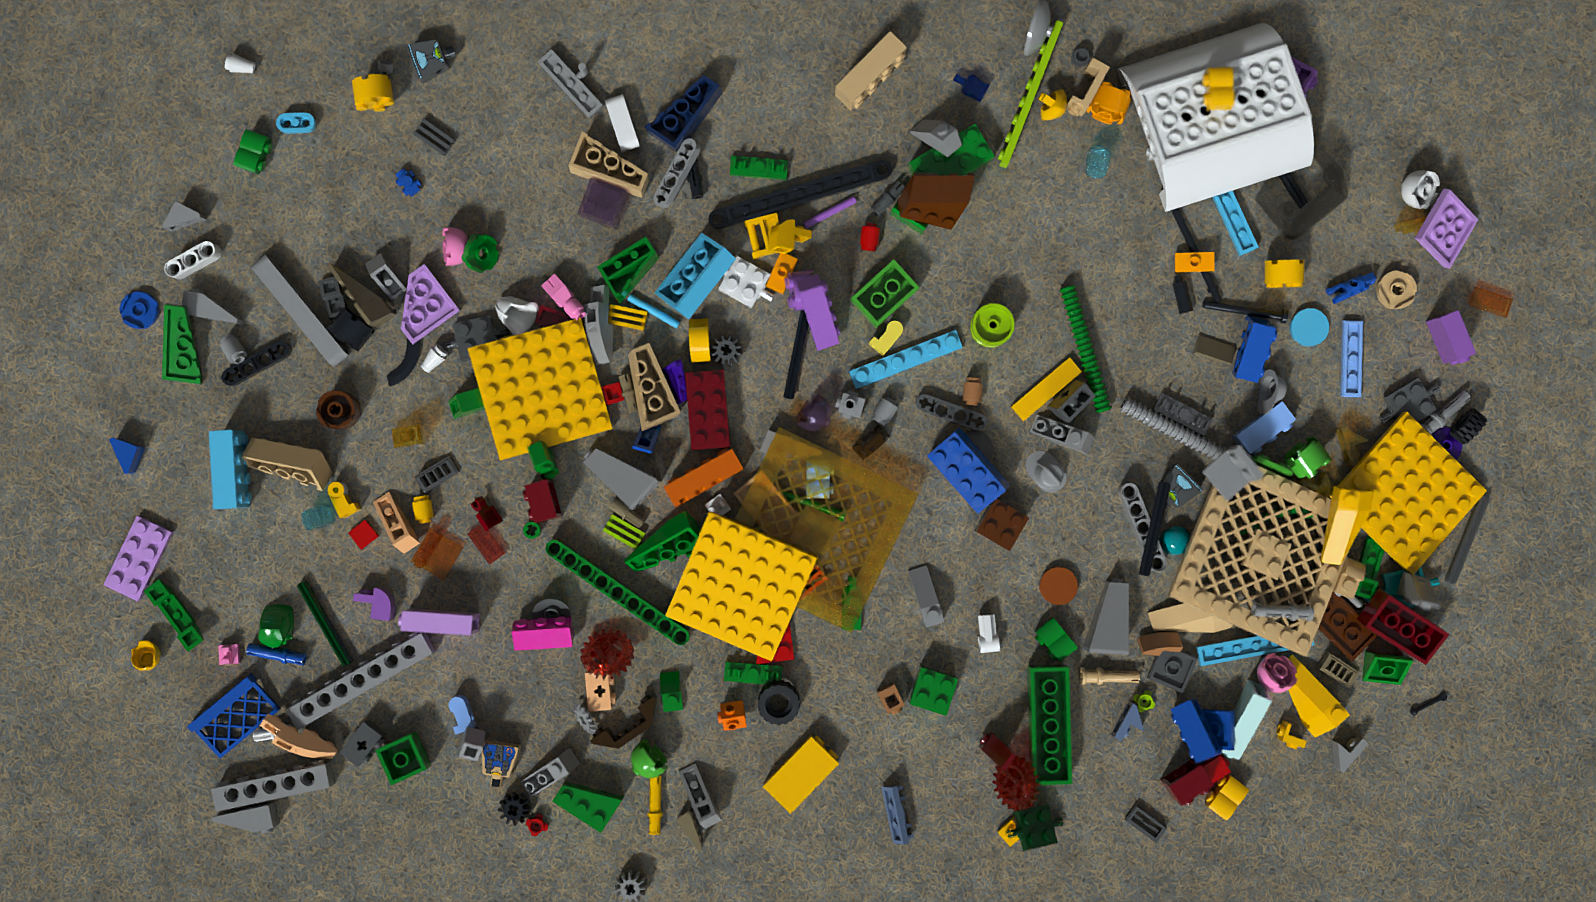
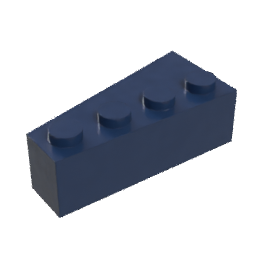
[644,75,723,153]

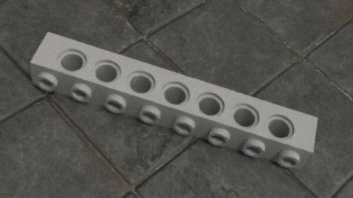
[286,632,436,730]

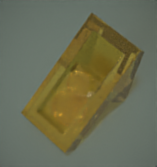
[1394,216,1427,243]
[392,424,425,448]
[1335,428,1368,466]
[1295,472,1333,499]

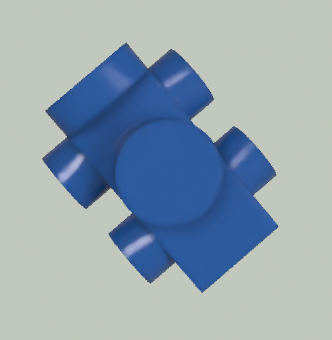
[395,168,422,197]

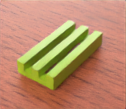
[603,514,645,550]

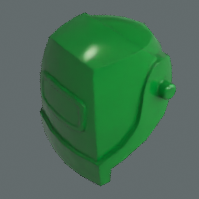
[258,604,294,648]

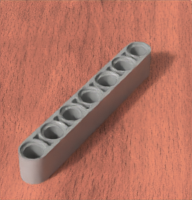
[251,254,349,368]

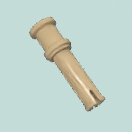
[1080,667,1140,685]

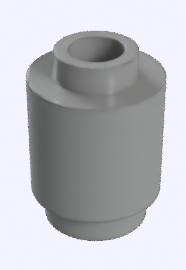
[220,335,247,364]
[871,397,898,426]

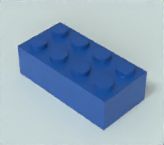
[927,427,1010,514]

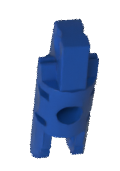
[1325,272,1376,304]

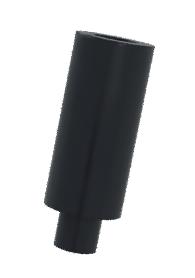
[1173,275,1193,314]

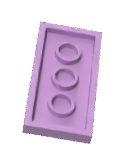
[103,516,174,601]

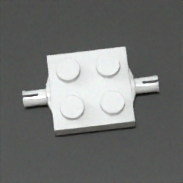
[719,256,775,308]

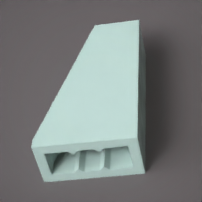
[1222,679,1272,760]

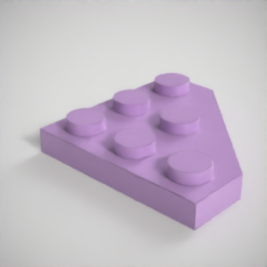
[401,264,460,345]

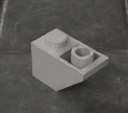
[455,727,485,761]

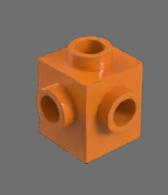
[717,700,747,731]

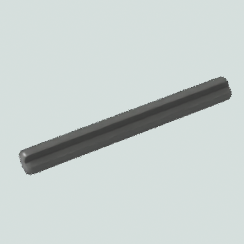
[1445,495,1490,585]

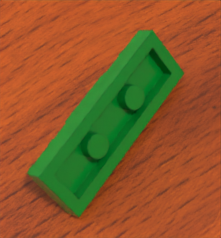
[730,156,788,180]
[724,661,783,684]

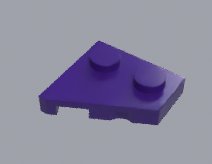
[662,359,687,406]

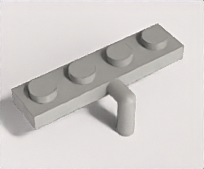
[537,49,603,119]

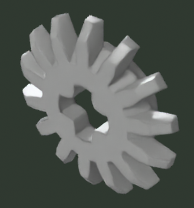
[574,703,596,734]

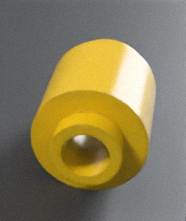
[412,495,434,524]

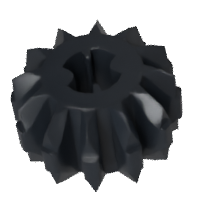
[498,792,532,826]

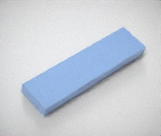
[1340,320,1363,397]

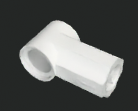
[977,614,1000,653]

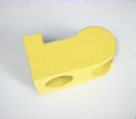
[869,321,903,356]

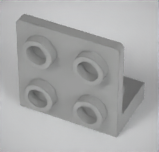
[1203,445,1264,500]

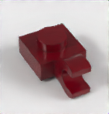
[471,496,503,531]

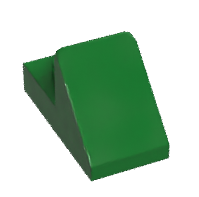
[660,671,683,712]

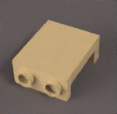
[1067,58,1110,116]

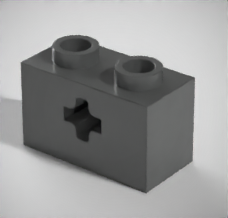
[1048,380,1096,423]
[339,720,386,767]

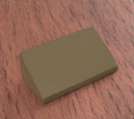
[1193,335,1235,365]

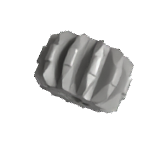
[614,870,648,902]

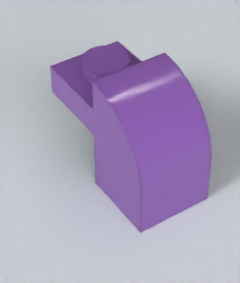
[353,587,396,621]

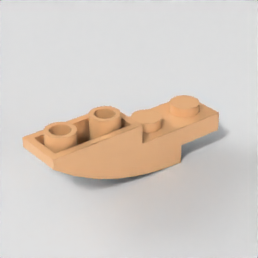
[260,714,338,759]

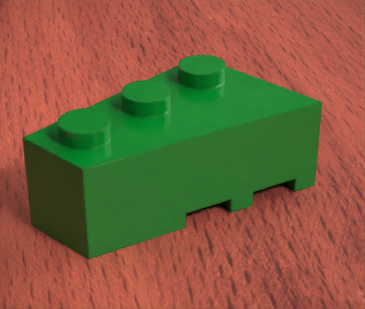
[597,237,659,304]

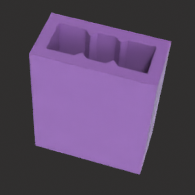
[1426,310,1476,365]

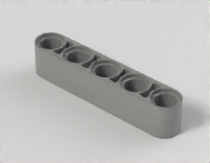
[1118,483,1167,572]

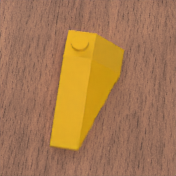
[1320,486,1374,565]
[1288,654,1350,737]

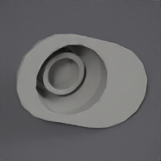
[1257,369,1287,415]
[1026,451,1066,493]

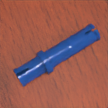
[246,643,307,666]

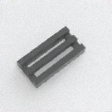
[412,118,456,157]
[1124,804,1167,843]

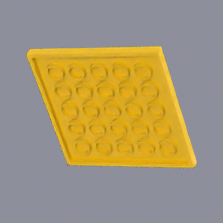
[467,318,613,461]
[1329,411,1487,575]
[665,511,817,661]

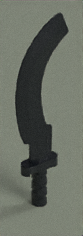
[387,338,421,386]

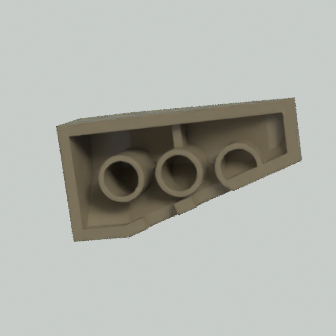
[327,263,396,328]

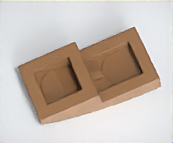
[1137,632,1183,656]

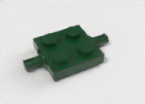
[1006,804,1063,851]

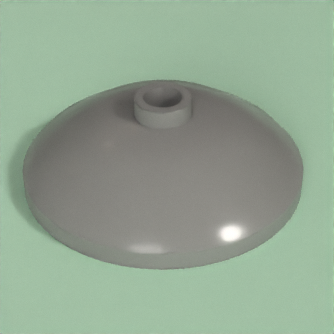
[1024,0,1053,56]

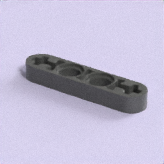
[915,394,987,431]

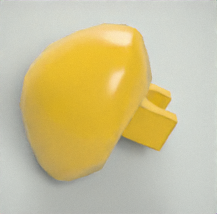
[1038,89,1067,121]

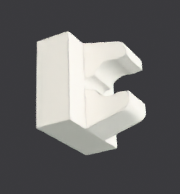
[705,494,731,516]

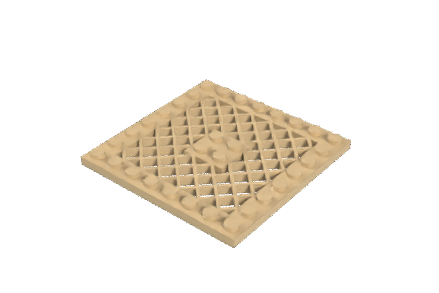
[1167,465,1349,657]

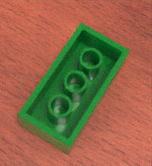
[908,124,995,176]

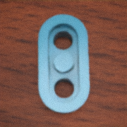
[276,112,317,134]

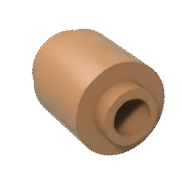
[962,378,983,406]

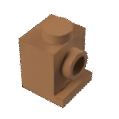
[877,682,905,715]

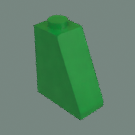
[448,388,485,420]

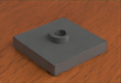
[1147,651,1198,694]

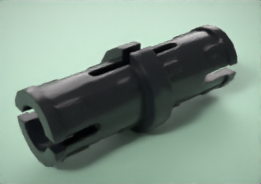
[687,159,704,199]

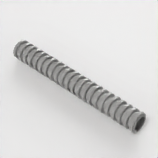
[1120,397,1227,460]

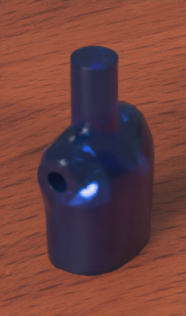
[953,74,990,102]

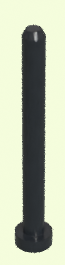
[1202,301,1288,324]

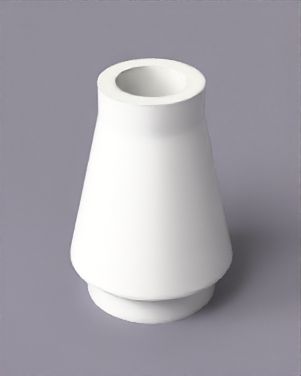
[225,53,256,74]
[421,344,448,373]

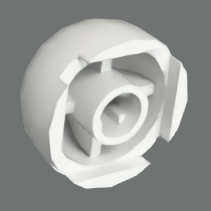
[1401,170,1440,209]

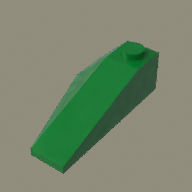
[624,510,701,572]

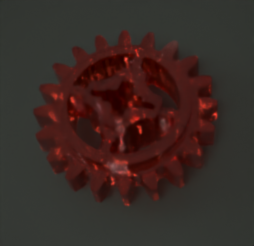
[580,628,634,680]
[992,756,1040,811]

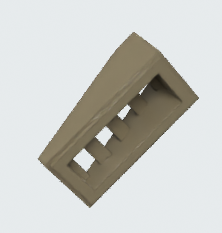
[1316,652,1360,689]
[677,808,703,851]

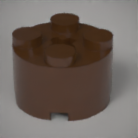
[316,390,361,430]

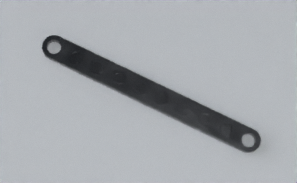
[708,160,892,229]

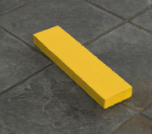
[1011,357,1082,421]

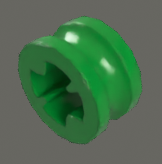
[523,522,541,539]

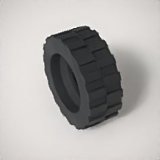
[758,680,800,725]

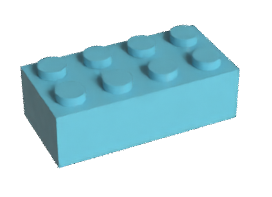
[654,233,736,319]
[209,430,252,509]

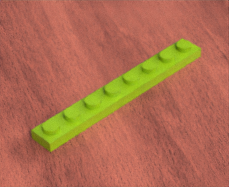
[998,20,1063,168]

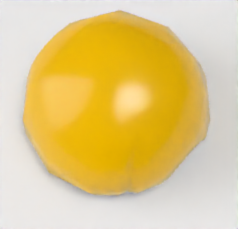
[131,640,161,671]

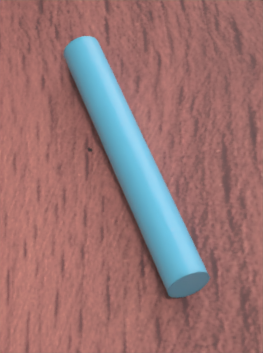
[627,294,681,329]

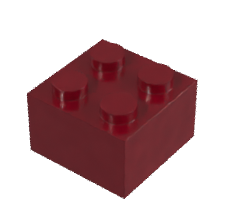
[523,479,562,523]
[1160,759,1214,806]

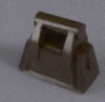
[852,425,890,460]

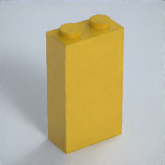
[763,734,839,814]

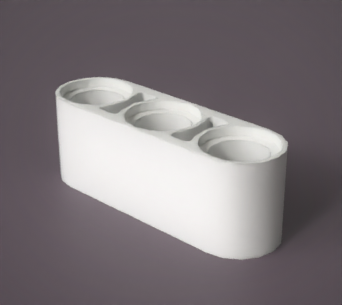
[605,94,640,152]
[164,241,222,279]

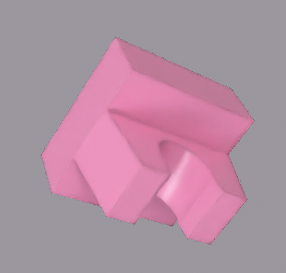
[218,644,241,665]

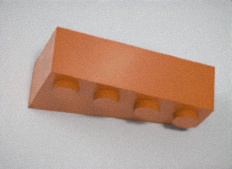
[664,448,744,507]

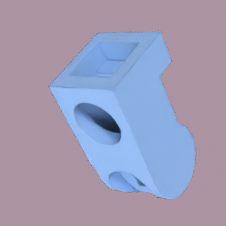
[449,695,477,735]

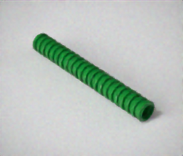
[1059,285,1112,413]

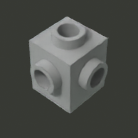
[835,391,865,420]

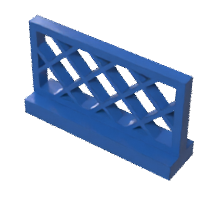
[187,673,281,758]

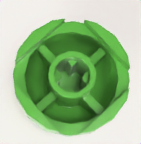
[631,739,669,779]

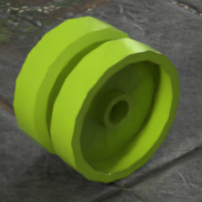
[970,303,1015,348]

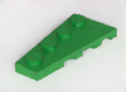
[162,303,203,384]

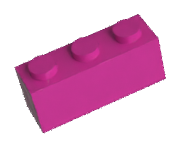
[511,616,574,651]

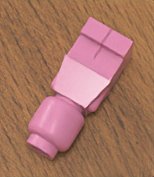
[541,274,586,320]

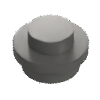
[1071,48,1091,67]

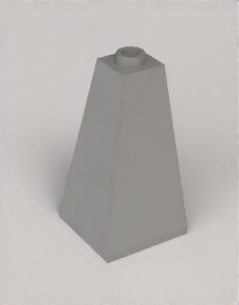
[583,448,662,510]
[1083,578,1129,655]

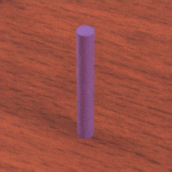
[803,196,857,229]

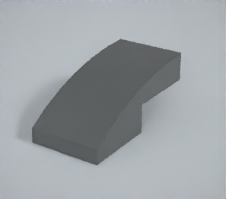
[318,276,348,320]

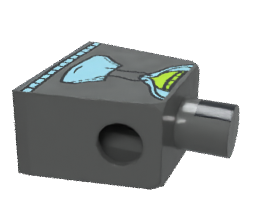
[407,40,457,83]
[1156,464,1204,508]

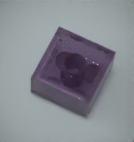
[577,178,629,230]

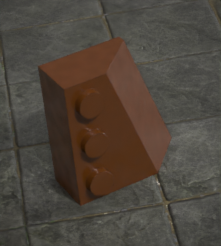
[897,173,975,230]

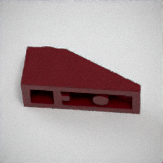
[979,732,1016,771]

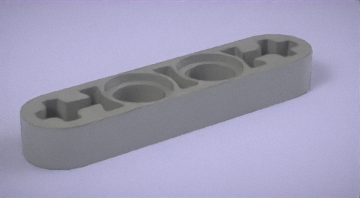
[653,138,701,208]

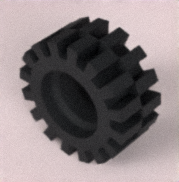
[1449,408,1487,444]

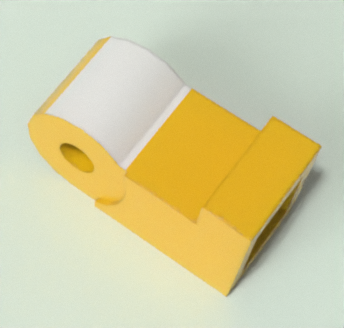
[327,482,361,518]

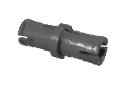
[870,181,905,216]

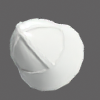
[495,296,539,336]

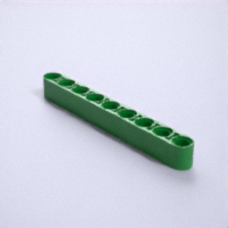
[545,539,691,645]

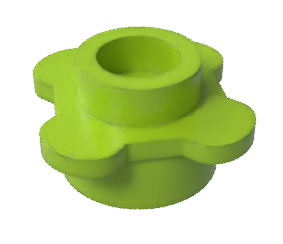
[1133,690,1155,712]

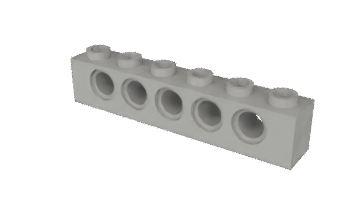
[211,760,335,812]

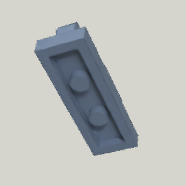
[881,785,914,845]

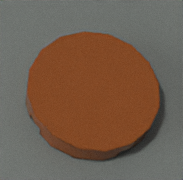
[1039,567,1078,605]

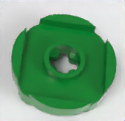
[461,234,499,273]

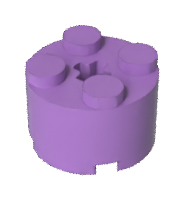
[784,269,814,311]

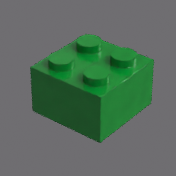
[908,665,958,716]
[375,731,432,785]

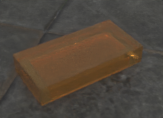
[1468,287,1513,318]

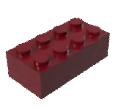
[685,370,731,450]
[1357,588,1450,665]

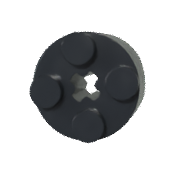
[327,307,375,352]

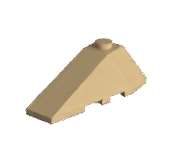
[1147,590,1233,633]

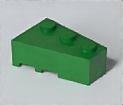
[552,781,624,833]

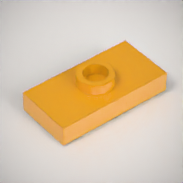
[1175,252,1215,272]
[766,253,798,294]

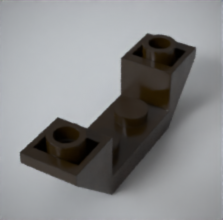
[590,694,657,749]

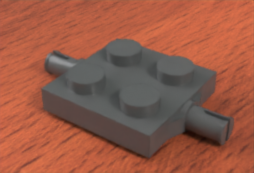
[443,315,509,362]
[1379,377,1440,424]

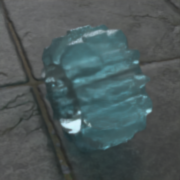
[1085,145,1111,179]
[301,504,336,531]

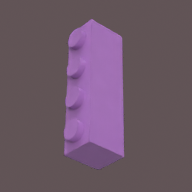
[796,274,840,351]

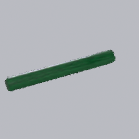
[297,581,353,667]

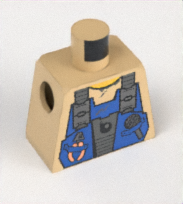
[482,740,521,787]

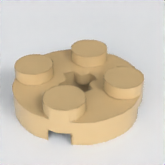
[1376,271,1417,309]

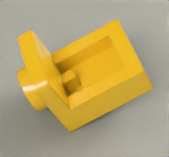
[1276,720,1307,750]

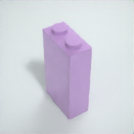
[398,608,480,635]

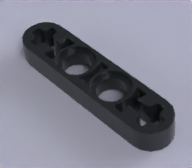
[221,341,292,386]

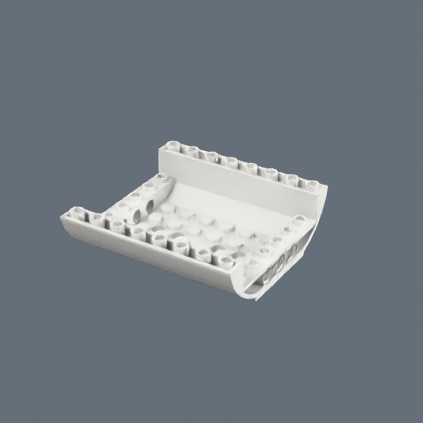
[1116,23,1314,212]

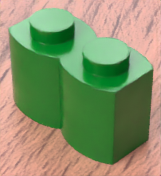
[233,129,273,175]
[527,441,559,480]
[1034,617,1078,662]

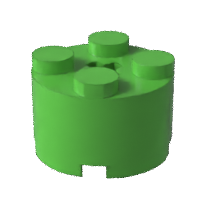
[1283,436,1332,479]

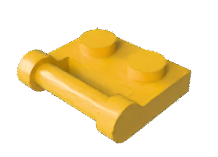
[744,213,779,259]

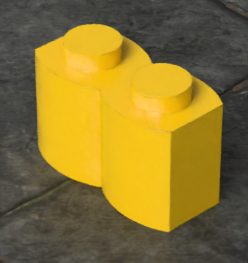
[1202,67,1234,110]
[1204,774,1249,821]

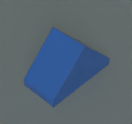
[633,425,662,454]
[109,437,145,474]

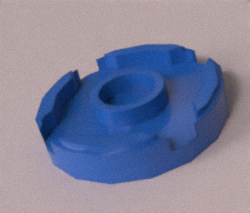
[119,291,160,329]

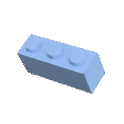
[1231,401,1296,455]

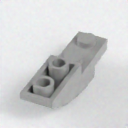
[584,285,613,365]

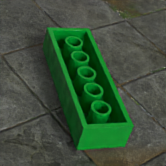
[1027,665,1072,785]

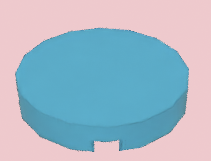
[1289,308,1329,346]

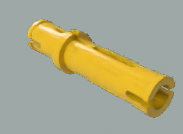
[647,775,663,835]

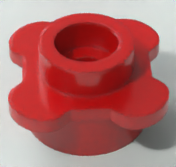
[526,813,548,836]

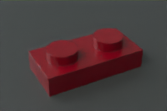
[534,305,574,327]

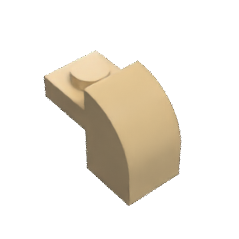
[1333,557,1366,599]

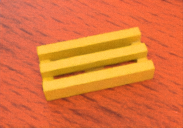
[608,304,648,331]

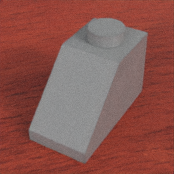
[365,253,407,301]

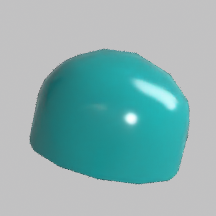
[1159,526,1190,555]

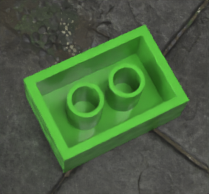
[850,260,920,329]

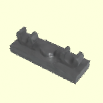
[1152,393,1213,436]

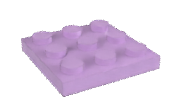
[1415,189,1478,269]

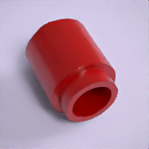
[860,223,881,251]

